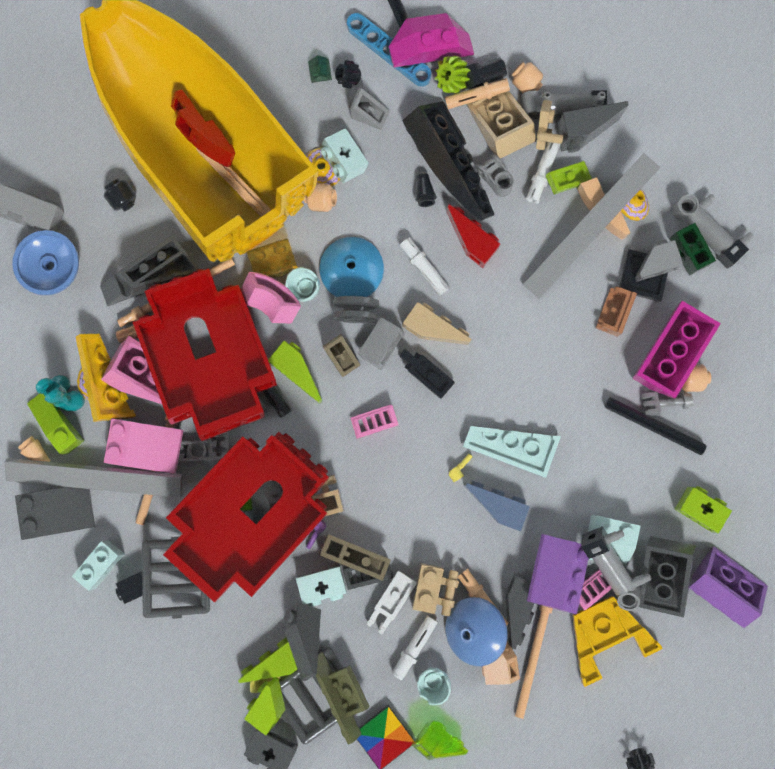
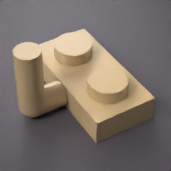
[536,100,564,150]

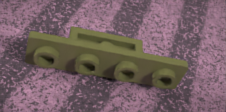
[315,652,370,744]

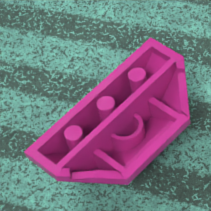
[388,13,474,67]

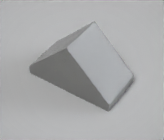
[350,88,389,130]

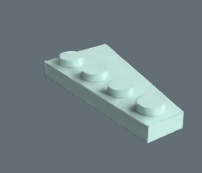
[463,426,561,478]

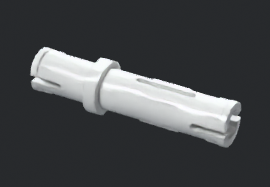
[526,142,561,204]
[399,237,450,296]
[392,615,438,680]

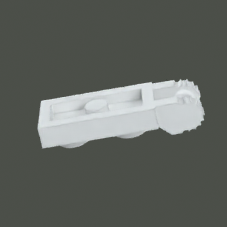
[366,570,417,634]

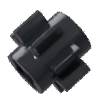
[335,60,361,89]
[626,748,656,769]

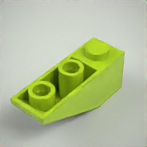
[238,636,297,683]

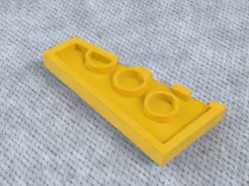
[75,334,136,422]

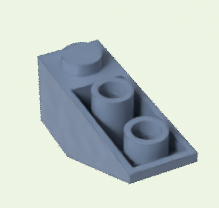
[464,480,530,531]

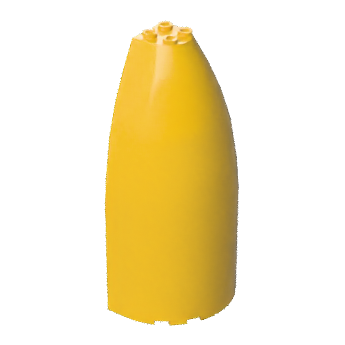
[80,0,318,262]

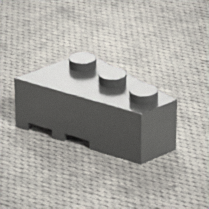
[118,235,200,296]

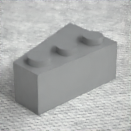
[0,184,64,232]

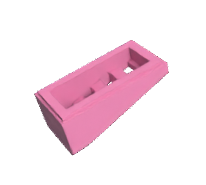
[350,404,398,439]
[579,569,611,611]

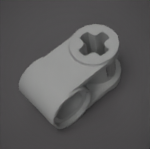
[476,154,514,197]

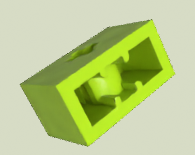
[674,486,732,534]

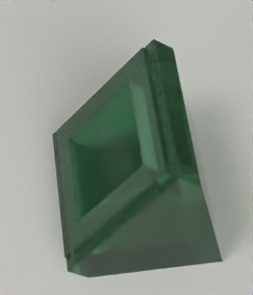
[308,55,332,83]

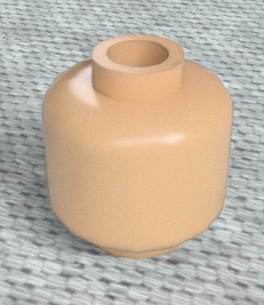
[511,62,543,94]
[304,183,337,212]
[681,363,711,392]

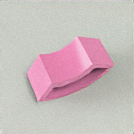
[240,272,301,324]

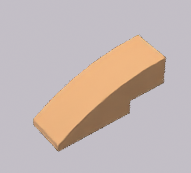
[577,177,630,240]

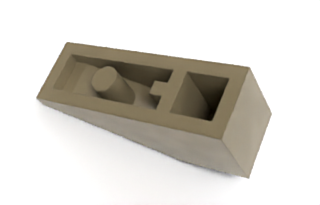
[319,534,391,581]

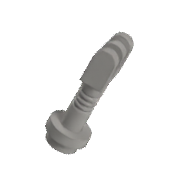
[642,392,693,416]

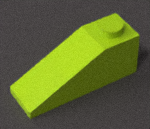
[268,341,323,404]
[27,394,85,455]

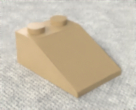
[467,91,536,159]

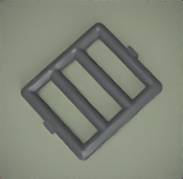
[142,536,210,619]
[279,647,344,745]

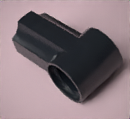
[465,57,507,89]

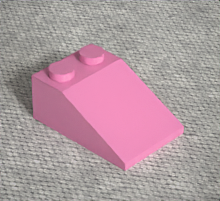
[101,336,162,404]
[104,419,183,474]

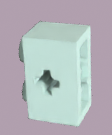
[320,128,369,183]
[72,540,125,591]
[296,565,347,607]

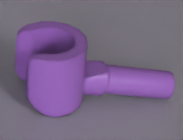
[306,520,326,549]

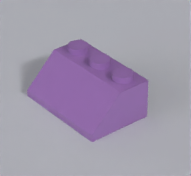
[527,534,589,614]
[690,546,768,628]

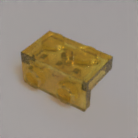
[247,238,298,279]

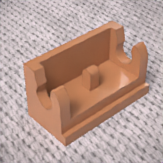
[595,287,637,337]

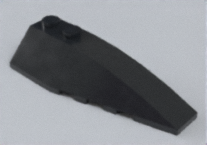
[402,101,495,221]

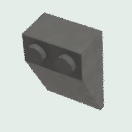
[556,101,629,153]
[15,487,95,540]
[639,536,696,618]

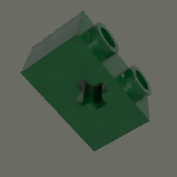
[669,223,716,276]

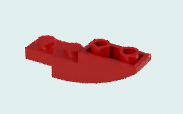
[171,90,236,167]

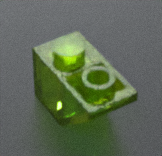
[412,720,468,760]

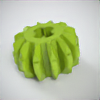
[434,56,470,93]

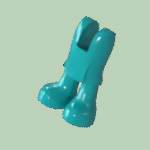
[36,375,85,412]

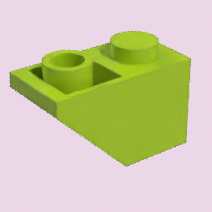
[244,677,285,736]

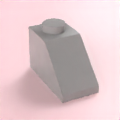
[635,239,683,282]

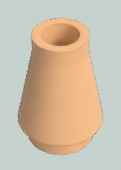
[18,436,51,462]

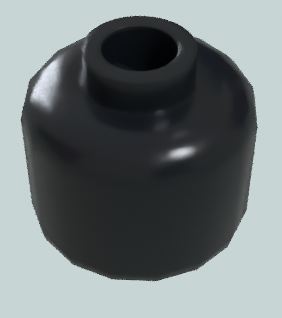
[104,178,136,212]

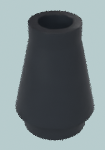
[415,173,437,207]

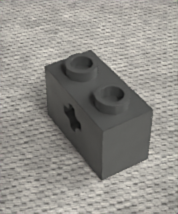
[244,729,298,769]

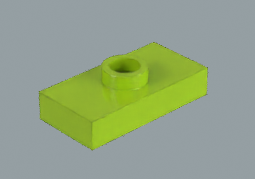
[545,161,592,195]

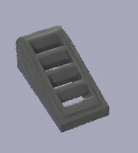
[342,557,393,590]

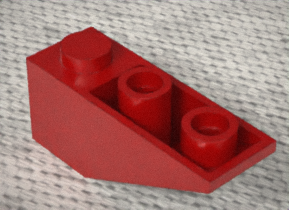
[446,204,501,268]

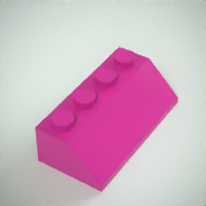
[632,301,721,399]

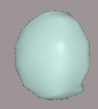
[285,267,320,302]
[417,667,451,705]

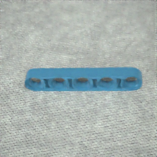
[347,13,431,87]

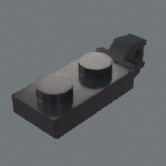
[399,349,455,399]

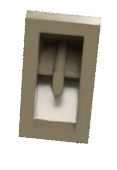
[322,334,361,377]

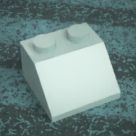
[588,515,640,568]

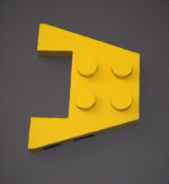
[572,596,663,687]

